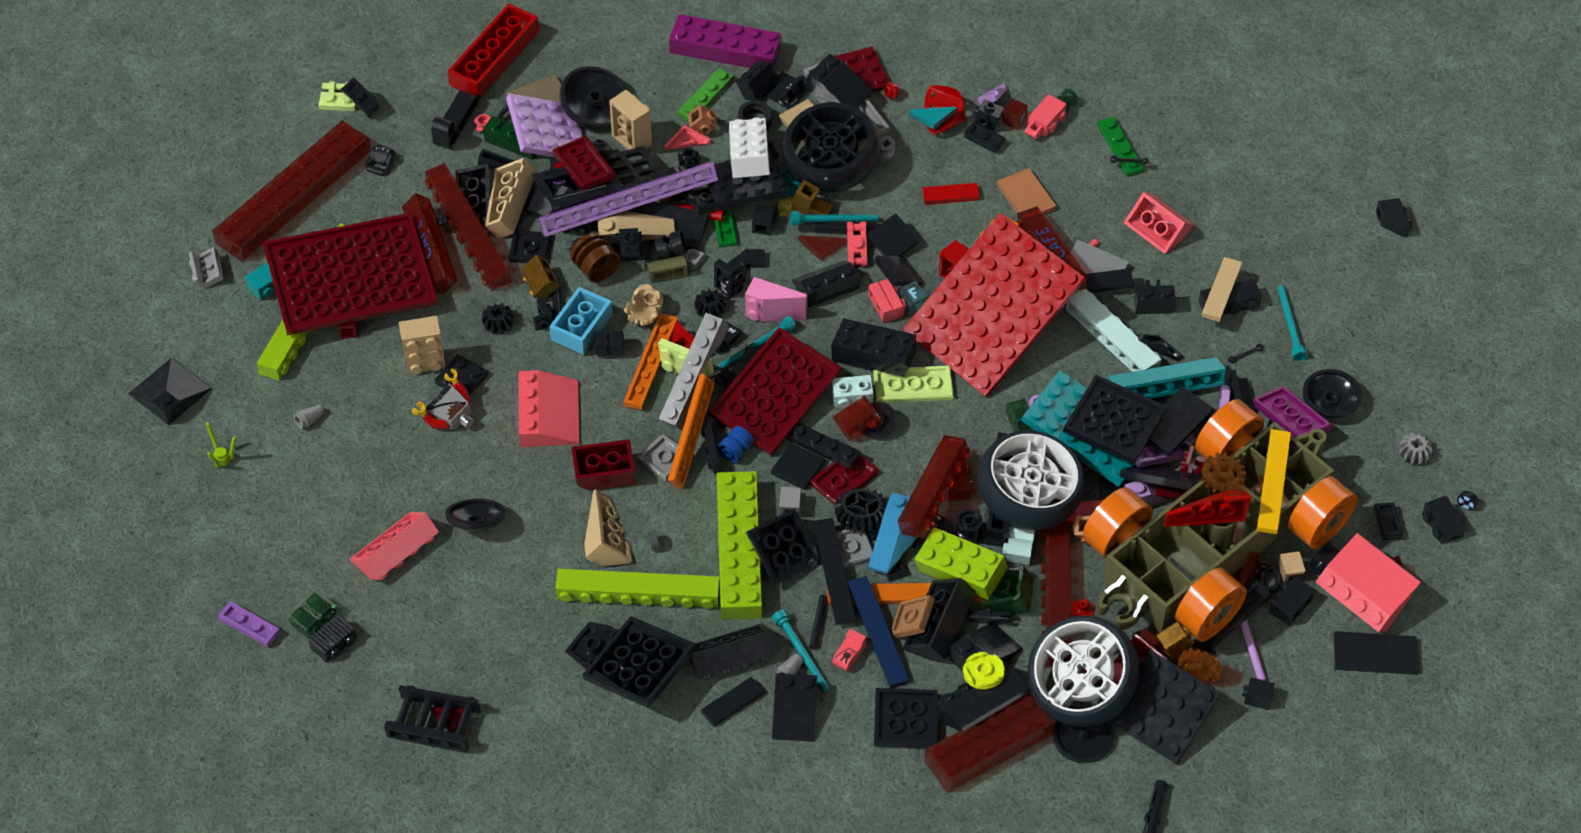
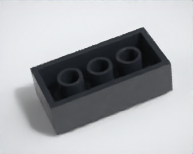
[831,318,917,377]

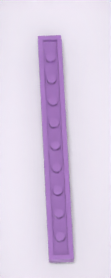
[538,162,718,237]

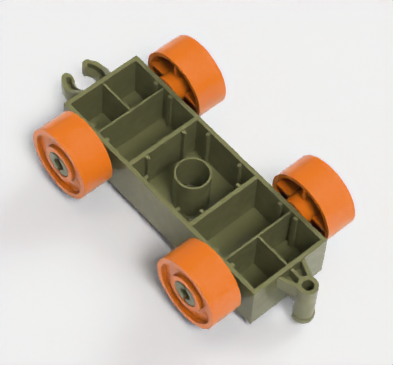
[1082,399,1358,642]

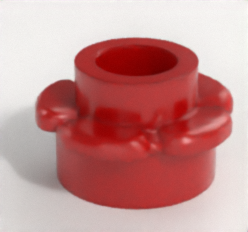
[884,83,900,100]

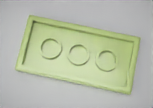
[873,366,954,403]

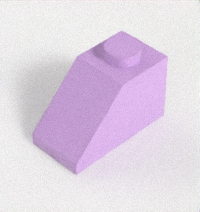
[1124,481,1167,506]

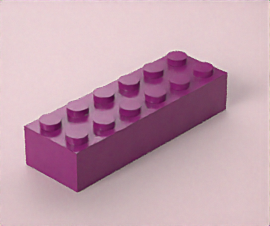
[669,14,782,68]

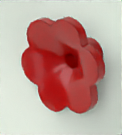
[1070,599,1095,616]

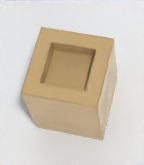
[1278,551,1305,584]

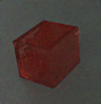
[1002,98,1028,131]

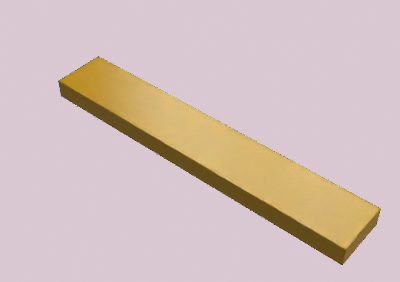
[1257,429,1291,534]

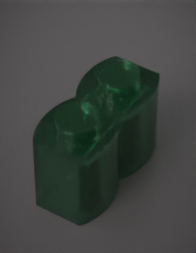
[289,591,337,639]

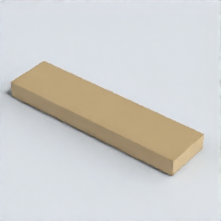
[1201,257,1242,322]

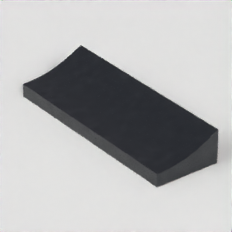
[590,202,708,250]

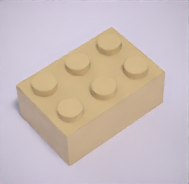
[609,90,652,157]
[399,316,445,374]

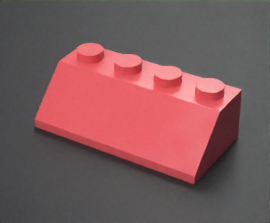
[350,512,439,580]

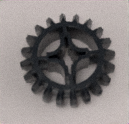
[835,487,887,534]

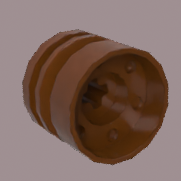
[570,232,621,283]

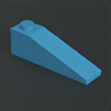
[868,493,930,574]

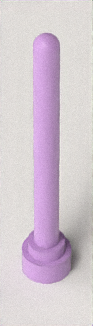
[1240,619,1266,680]

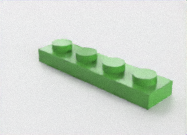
[677,68,734,122]

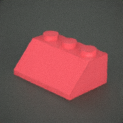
[1123,192,1194,254]

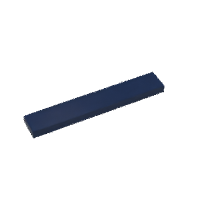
[848,576,909,688]

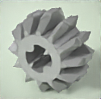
[1399,432,1433,466]

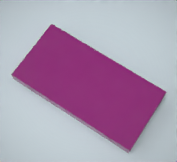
[1253,386,1332,437]

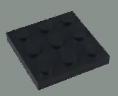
[874,688,938,749]

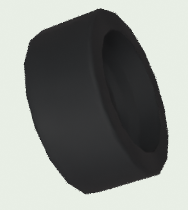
[738,100,772,131]

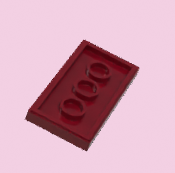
[552,136,616,191]

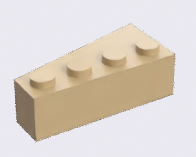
[485,158,537,239]

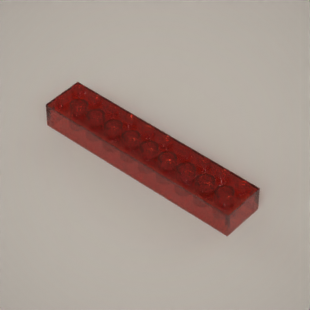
[212,120,371,262]

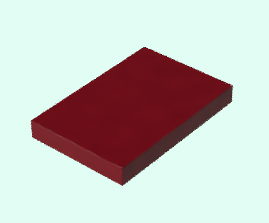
[810,456,879,505]

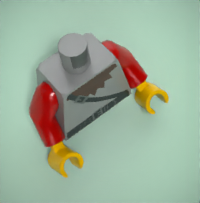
[412,369,474,431]

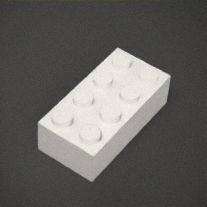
[729,118,770,178]

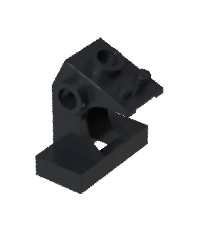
[611,228,649,262]

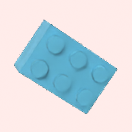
[549,287,613,355]

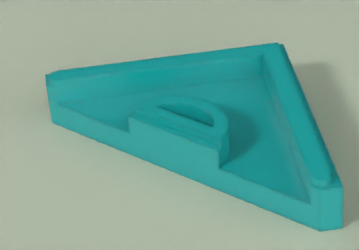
[909,107,957,130]

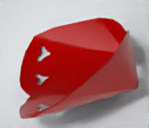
[924,85,966,135]

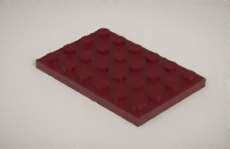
[709,327,841,456]

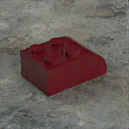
[571,439,636,490]

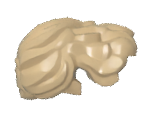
[624,284,663,326]

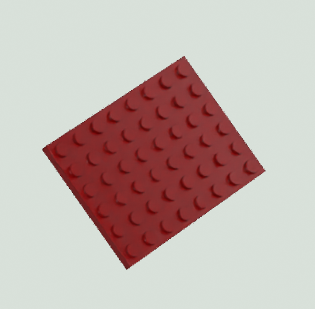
[902,212,1086,398]

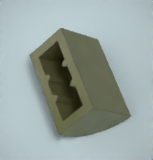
[646,256,688,283]

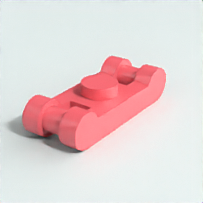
[847,222,867,267]

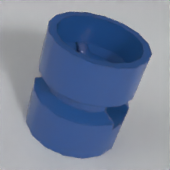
[717,426,754,463]

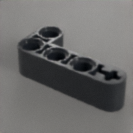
[431,90,479,149]

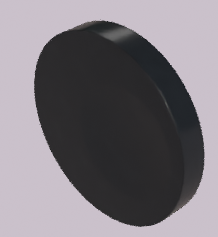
[1052,707,1114,763]

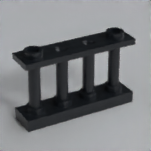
[384,685,482,753]

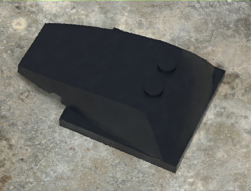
[565,616,697,708]

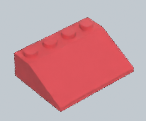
[519,370,579,447]
[1316,533,1422,632]

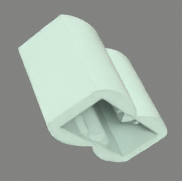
[1002,526,1035,565]

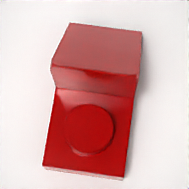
[671,322,694,349]

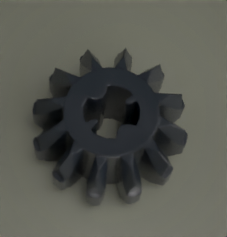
[694,288,727,318]
[481,302,514,334]

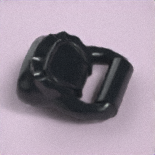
[365,145,396,176]

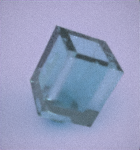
[899,281,928,315]

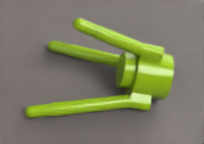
[206,422,236,467]

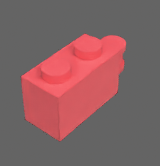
[1025,94,1067,139]

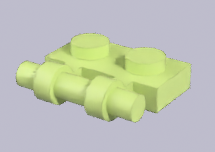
[319,81,356,111]

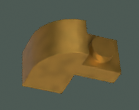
[793,180,833,215]

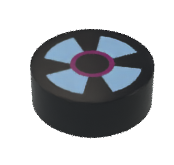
[1457,491,1478,511]

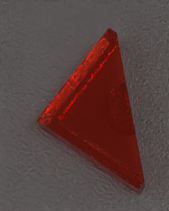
[798,235,847,261]

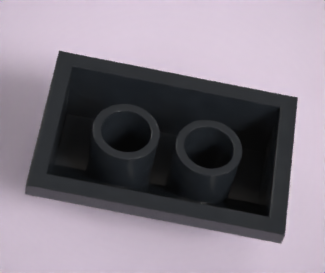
[792,261,859,308]

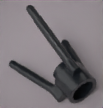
[708,367,735,406]

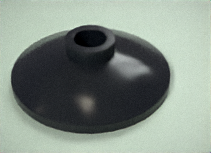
[858,402,896,438]

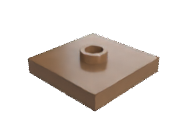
[890,595,935,639]

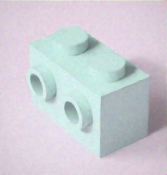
[832,375,873,409]

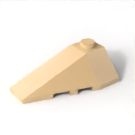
[598,211,675,245]
[584,489,632,566]

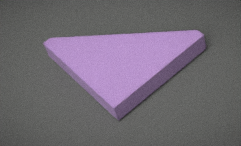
[978,84,1007,104]
[1219,385,1230,409]

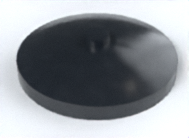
[559,66,629,130]

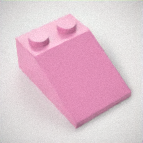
[745,277,807,322]

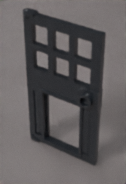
[532,146,668,211]

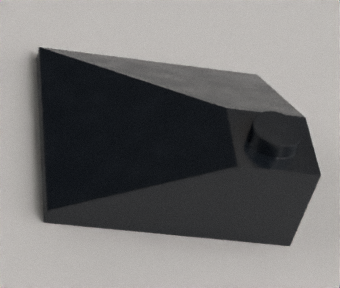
[128,358,211,425]
[746,508,821,586]

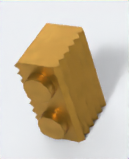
[521,255,560,300]
[1156,622,1194,663]

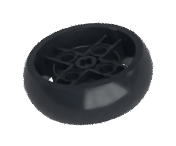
[782,102,881,193]

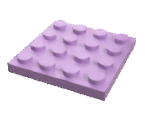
[506,93,583,158]

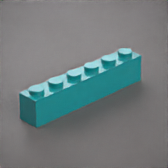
[1108,357,1226,398]

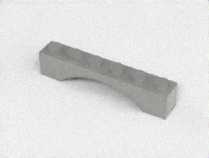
[659,313,729,431]

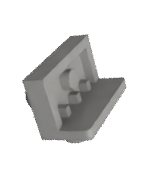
[189,247,224,289]

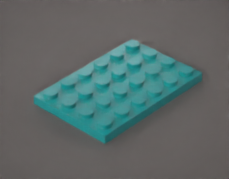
[1021,370,1150,487]

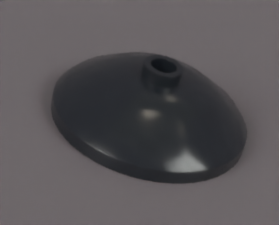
[1303,369,1362,418]
[445,499,506,532]

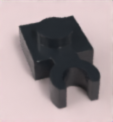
[715,321,741,353]

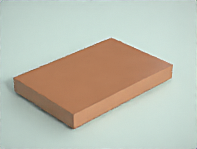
[997,168,1056,223]

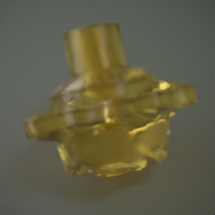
[777,196,797,217]

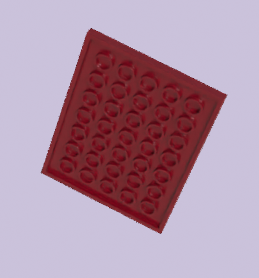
[262,213,437,336]

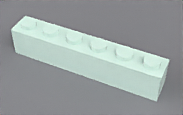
[1066,288,1161,372]

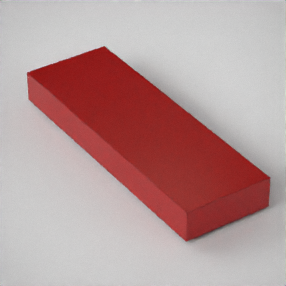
[922,183,980,205]

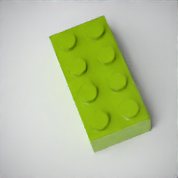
[914,527,1008,600]

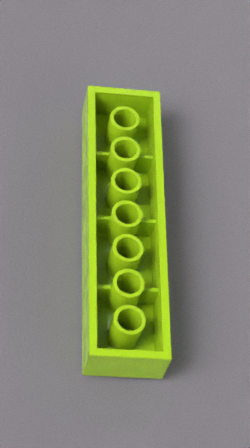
[717,471,762,620]

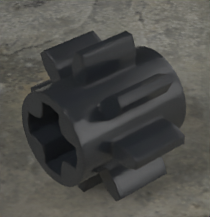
[678,147,700,170]

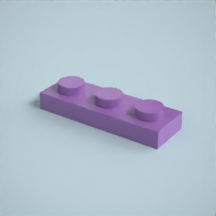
[1135,445,1184,468]
[218,601,280,647]

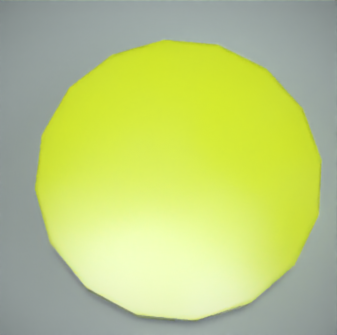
[963,652,1005,690]

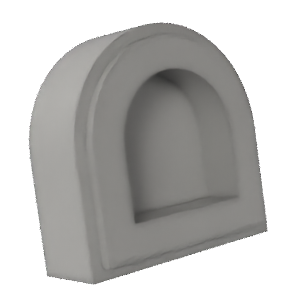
[683,249,706,270]

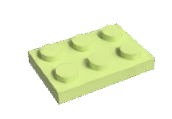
[658,338,715,383]

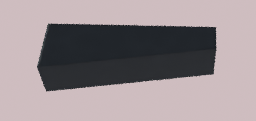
[478,149,514,169]

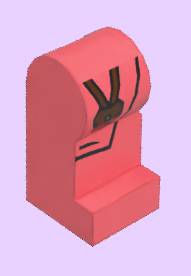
[832,629,866,671]

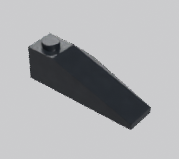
[455,164,495,236]

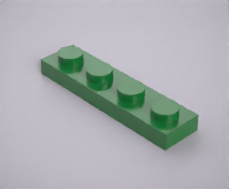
[1097,117,1144,177]

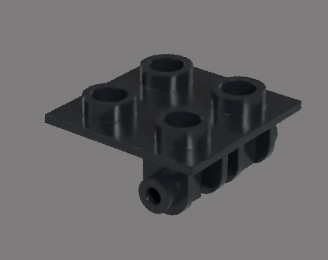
[763,71,808,109]

